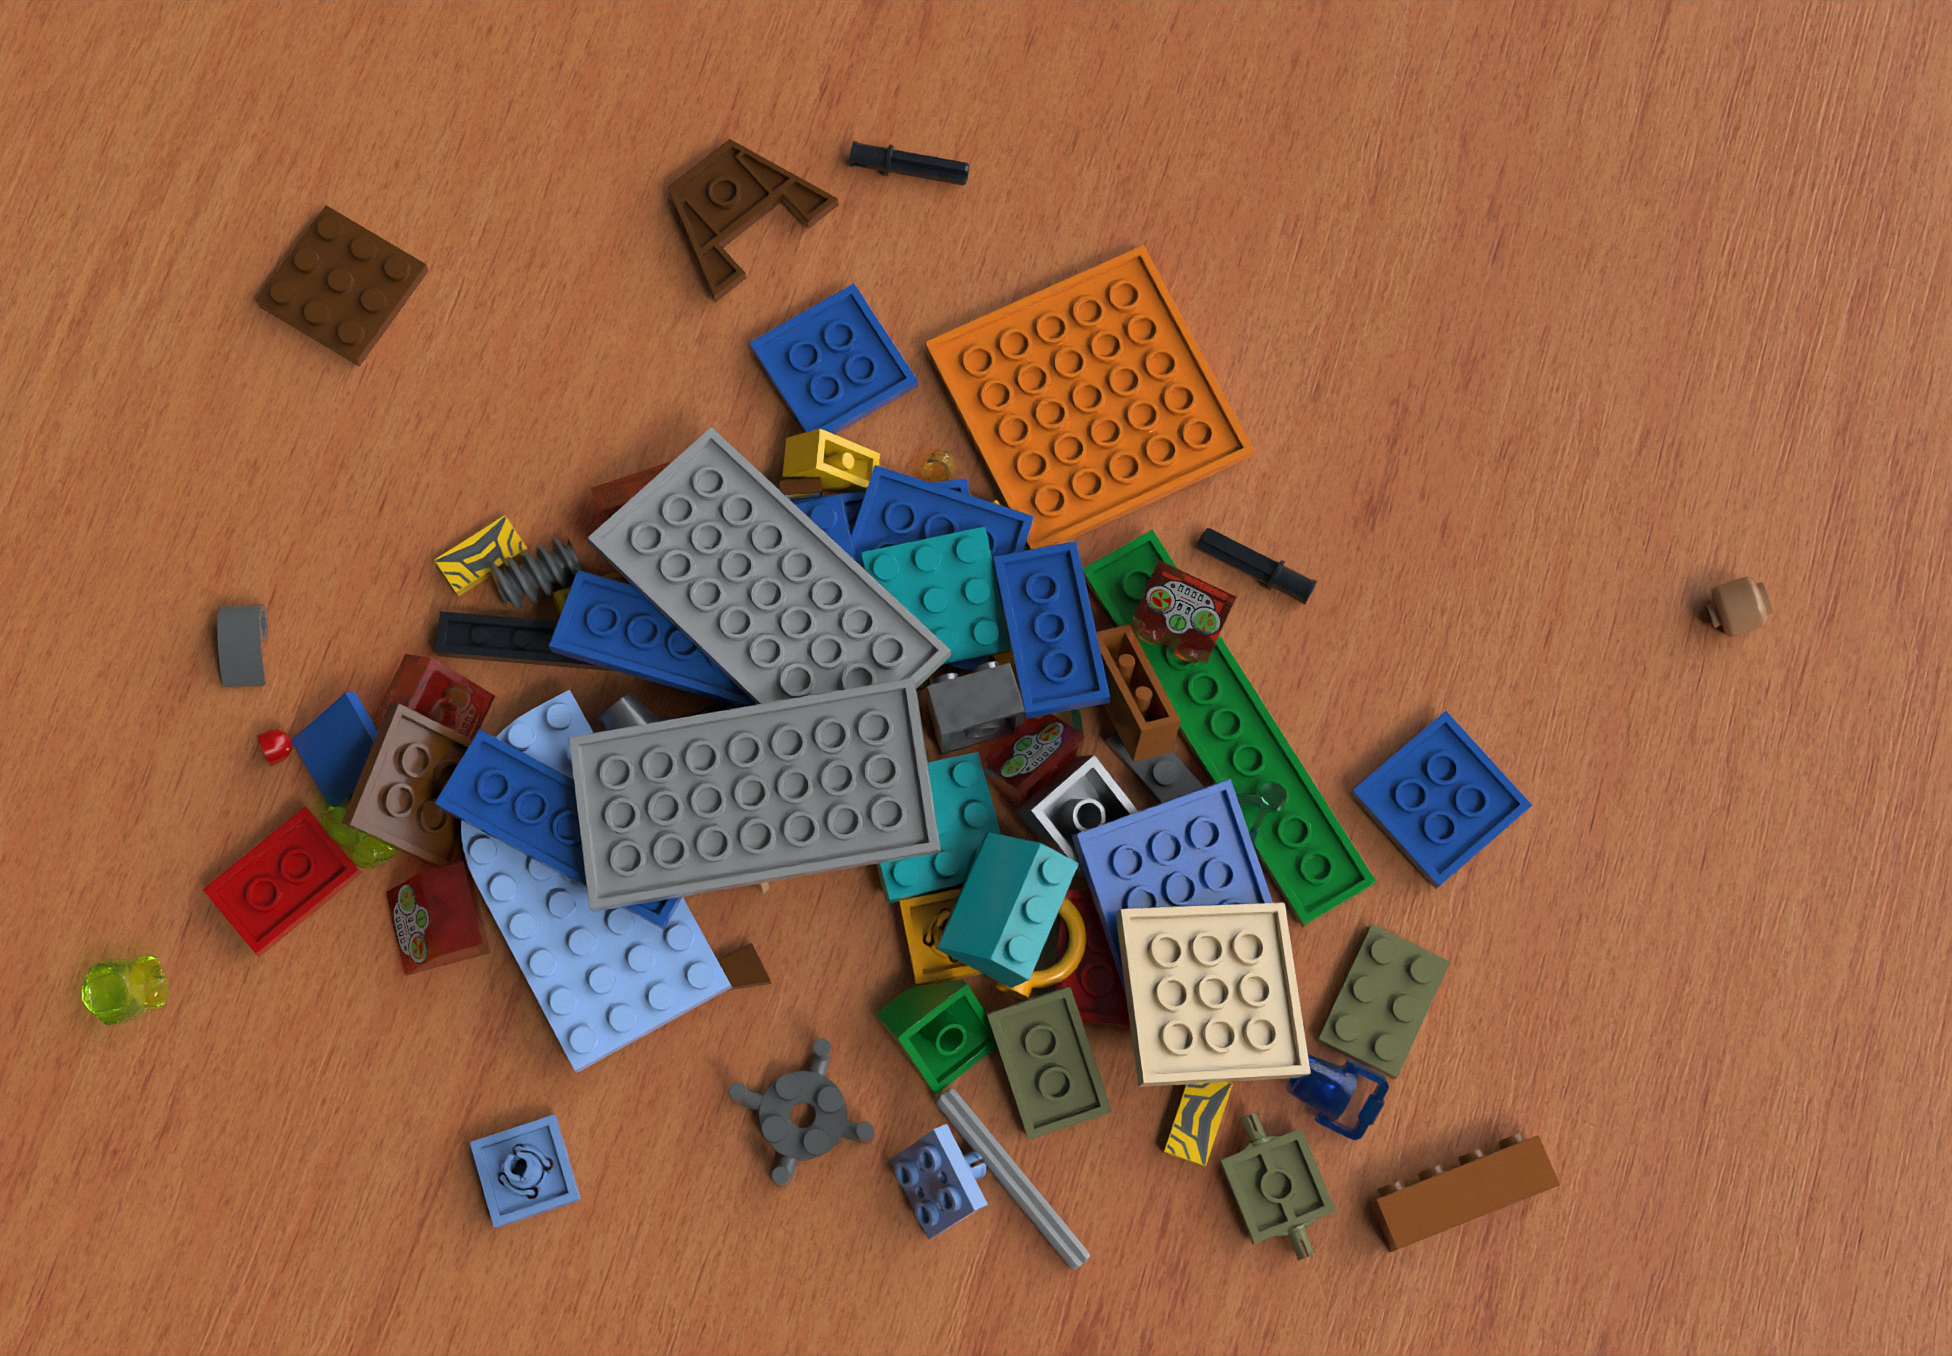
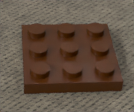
[256,205,429,367]
[341,703,473,873]

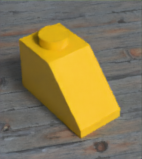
[782,429,880,492]

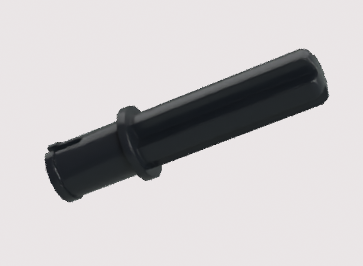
[849,141,970,185]
[1197,528,1317,605]

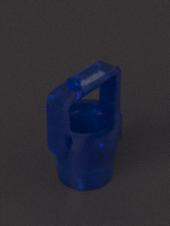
[1287,1054,1389,1140]

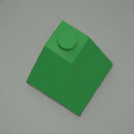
[875,980,998,1095]

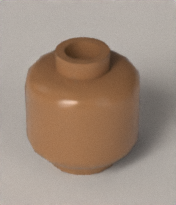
[1706,577,1773,637]

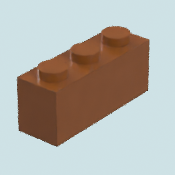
[1096,624,1181,762]

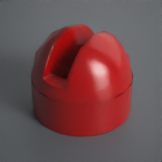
[257,729,293,766]

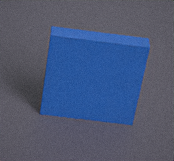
[291,692,378,811]

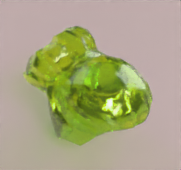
[321,805,400,869]
[81,954,169,1025]

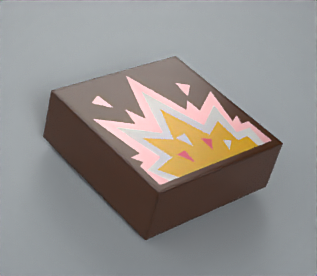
[779,477,823,500]

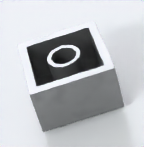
[927,661,1025,755]
[1015,755,1138,877]

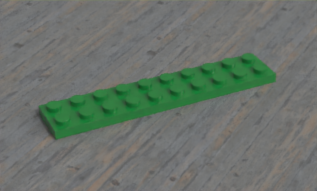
[1083,529,1377,928]

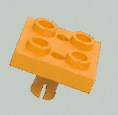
[899,888,983,986]

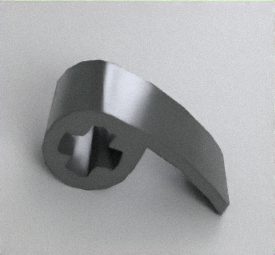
[217,604,268,687]

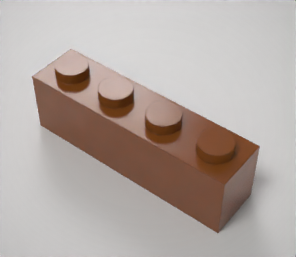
[1370,1132,1560,1253]

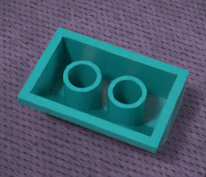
[935,832,1079,988]

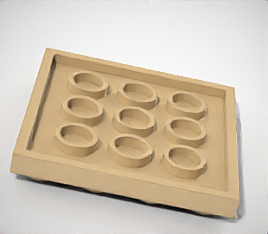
[1116,903,1311,1087]

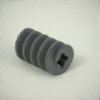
[489,536,582,610]

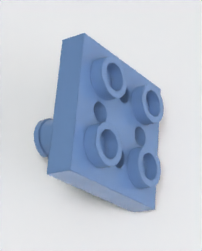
[469,1114,581,1229]
[890,1124,988,1239]

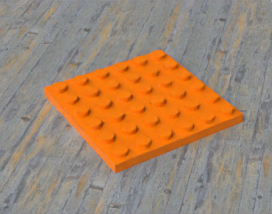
[925,245,1255,550]

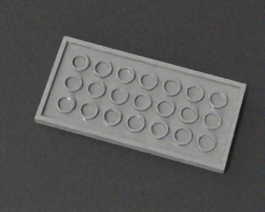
[588,427,951,705]
[569,678,941,911]

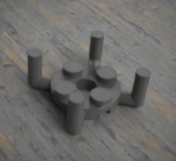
[729,1038,875,1188]

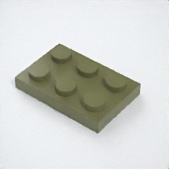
[1316,924,1450,1080]
[987,985,1112,1140]

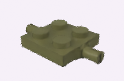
[1219,1112,1336,1261]

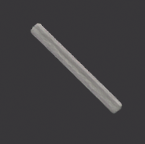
[936,1088,1090,1270]

